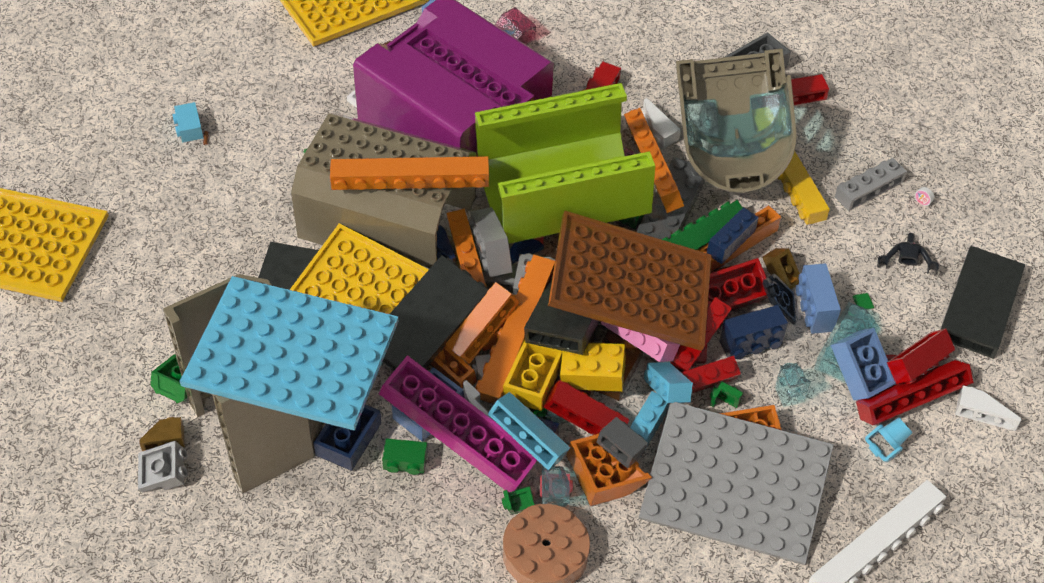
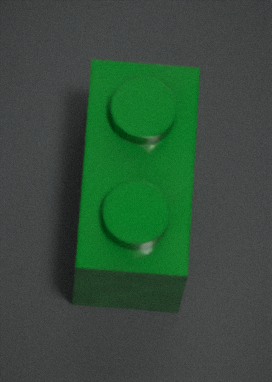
[382,438,428,475]

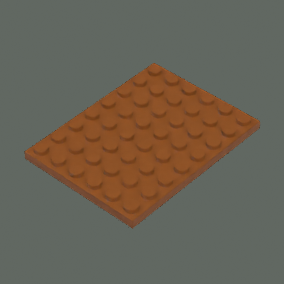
[548,211,711,351]

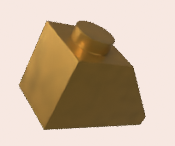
[762,248,800,289]
[139,417,185,452]

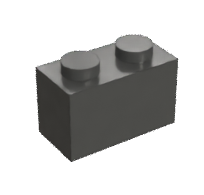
[597,417,648,468]

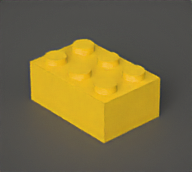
[503,340,563,411]
[560,343,626,392]

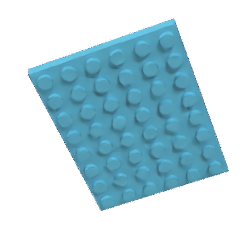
[180,276,399,431]

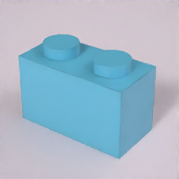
[172,102,203,143]

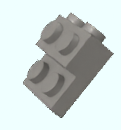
[138,441,188,493]

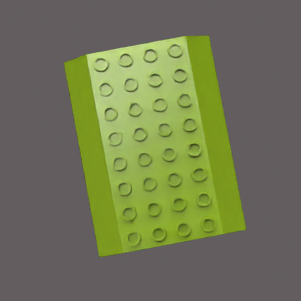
[475,83,655,244]

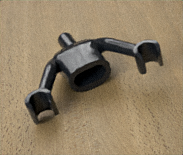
[877,233,939,275]

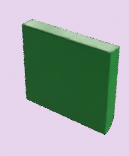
[852,293,874,311]

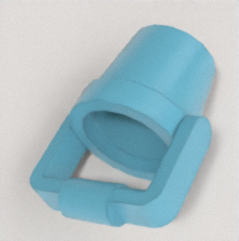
[865,417,913,462]

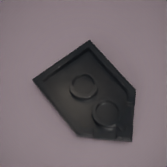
[762,274,796,325]

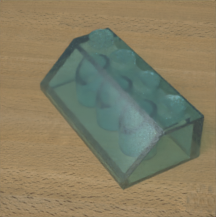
[814,302,881,384]

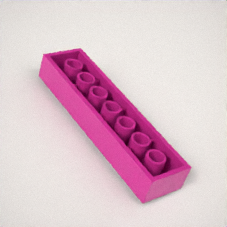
[379,355,537,492]

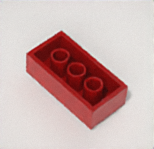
[708,258,768,311]

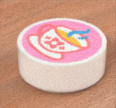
[915,187,934,206]

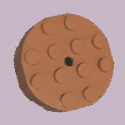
[503,504,590,583]

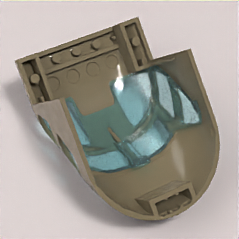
[676,49,797,192]

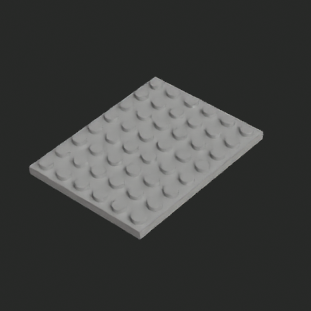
[638,402,834,565]

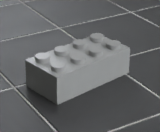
[468,207,512,277]

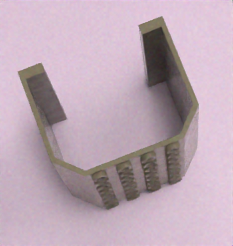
[291,113,476,269]
[163,274,324,493]

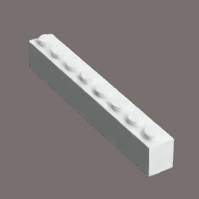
[809,480,946,583]

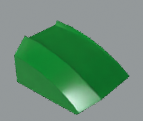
[150,354,188,403]

